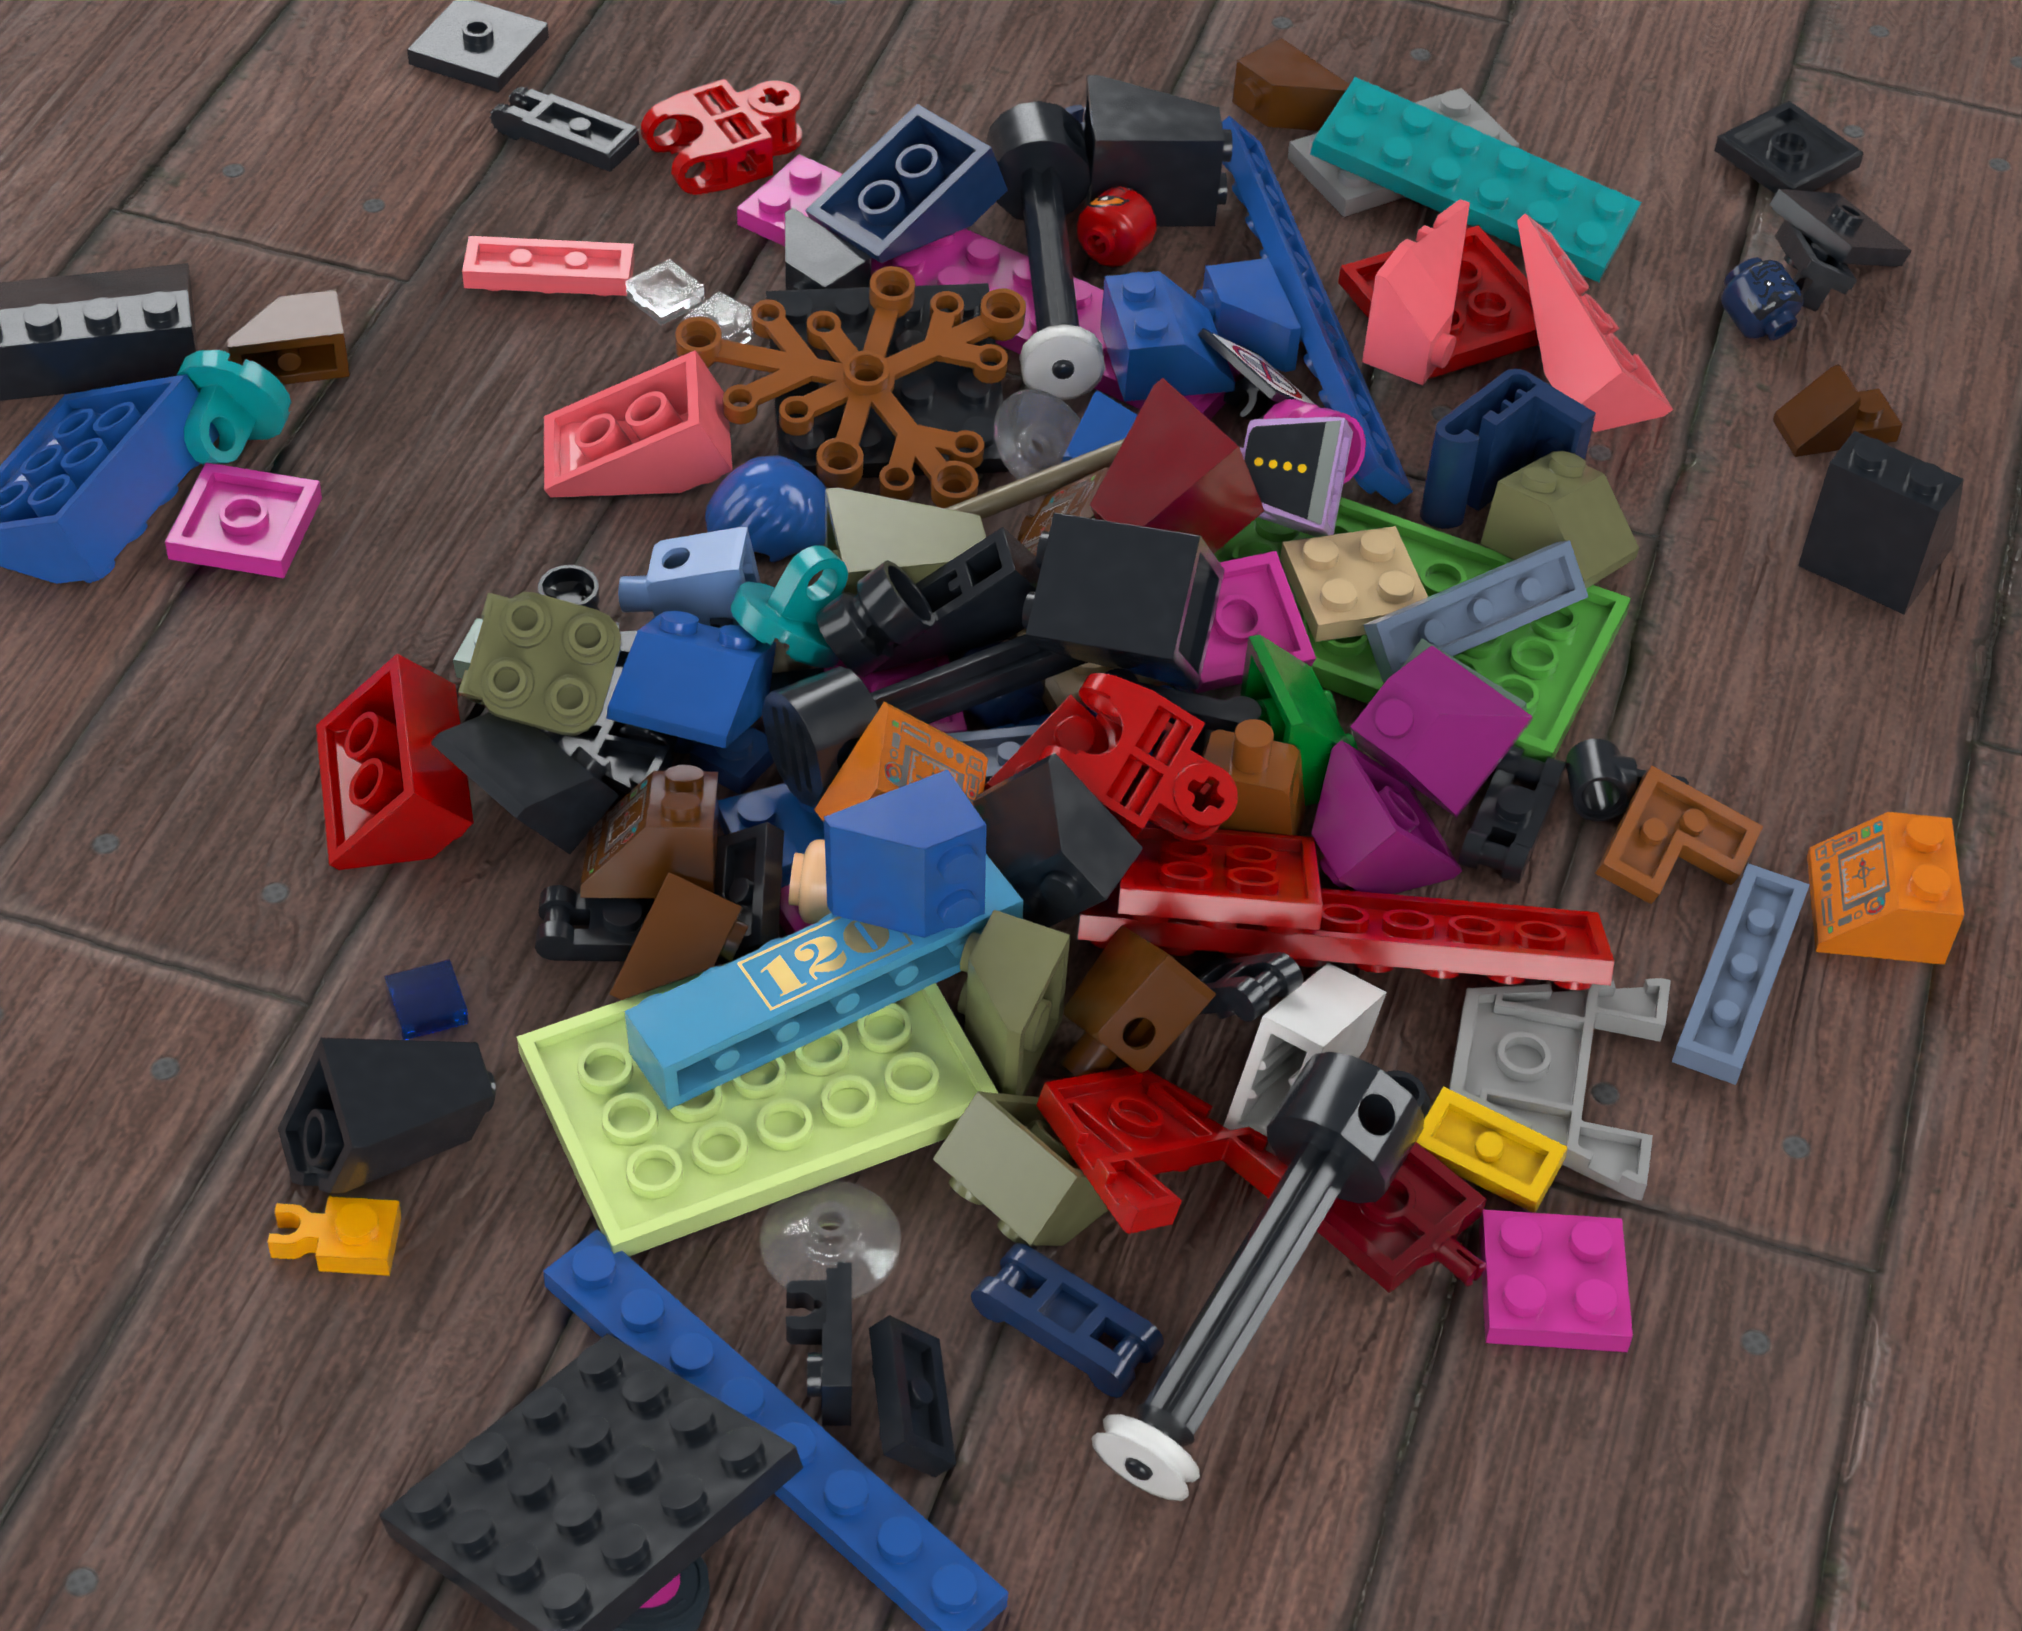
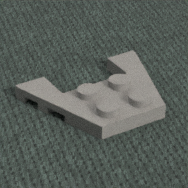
[1449,978,1671,1201]

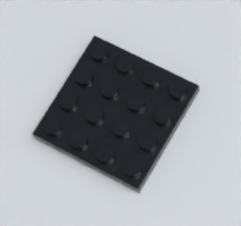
[766,283,1011,479]
[379,1333,803,1631]

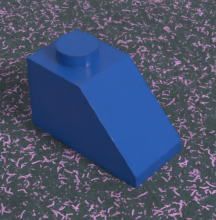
[1195,258,1301,372]

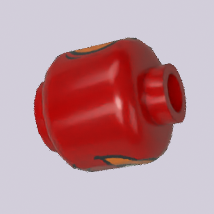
[1076,186,1157,267]

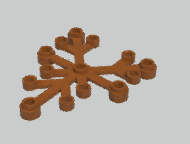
[675,266,1026,508]

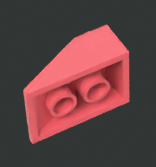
[544,350,733,498]

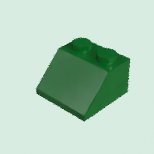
[1240,635,1358,806]

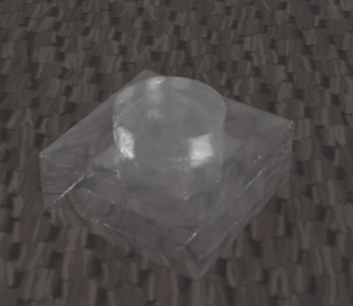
[626,259,705,326]
[683,291,756,344]

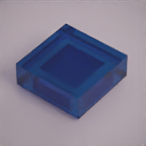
[384,959,469,1040]

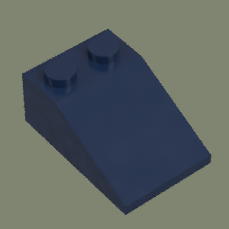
[805,104,1008,263]

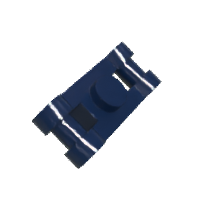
[970,1243,1164,1398]

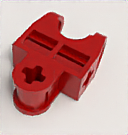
[640,79,802,195]
[1035,673,1238,843]

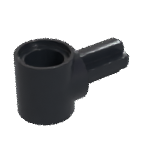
[1565,739,1689,821]

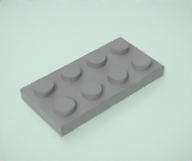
[1288,88,1519,217]

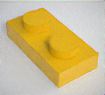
[1416,1086,1567,1213]

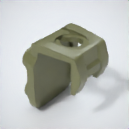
[458,592,621,736]

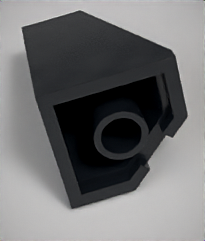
[278,1037,496,1193]

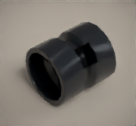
[816,560,935,677]

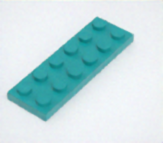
[1310,77,1641,282]

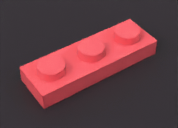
[462,236,634,296]

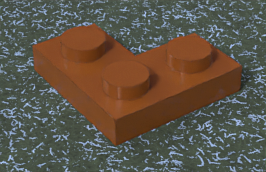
[1595,765,1763,904]

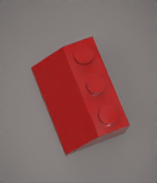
[316,653,474,870]

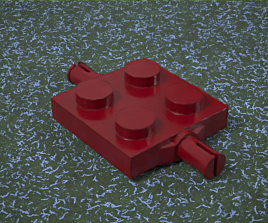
[1316,1142,1487,1293]

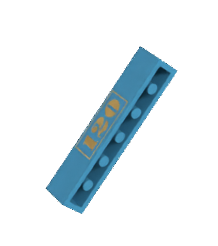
[624,854,1023,1110]

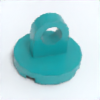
[177,350,292,465]
[730,545,848,668]

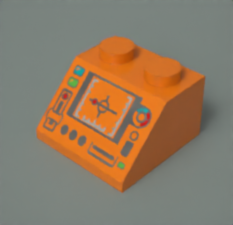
[814,701,988,822]
[1807,812,1964,965]

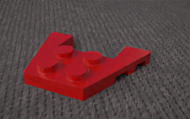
[1036,1067,1288,1234]

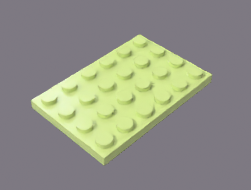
[517,963,998,1256]

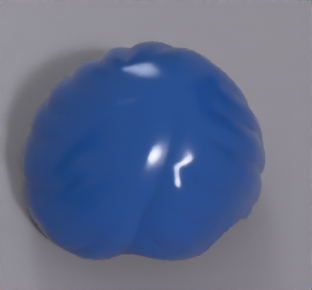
[705,456,826,562]

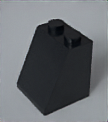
[1083,75,1232,227]
[1798,431,1964,615]
[1022,513,1225,689]

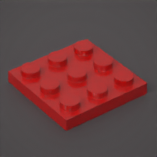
[1338,225,1539,379]
[1118,823,1323,935]

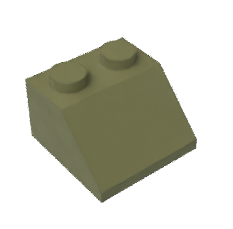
[1481,451,1639,589]
[957,910,1070,1096]
[933,1091,1109,1248]

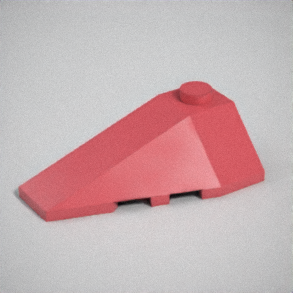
[1362,199,1470,386]
[1517,213,1673,432]

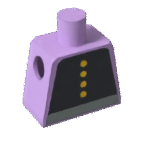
[1239,417,1353,537]

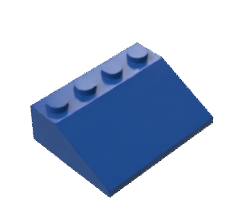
[0,374,219,584]

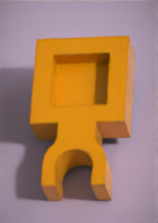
[268,1196,402,1276]

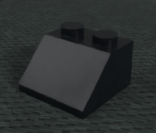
[431,712,620,854]
[973,753,1143,928]

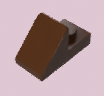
[1773,364,1903,457]

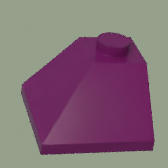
[1350,645,1533,818]
[1311,740,1463,894]

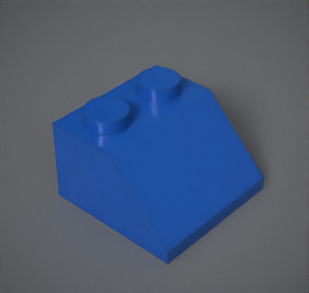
[1100,271,1235,402]
[606,611,777,748]
[824,769,986,938]

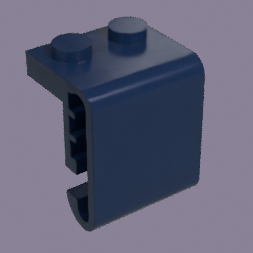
[1420,369,1596,529]

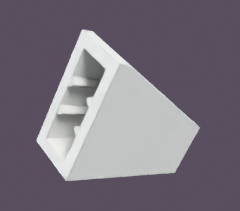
[1224,963,1387,1155]

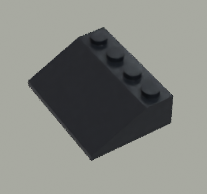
[0,263,198,401]

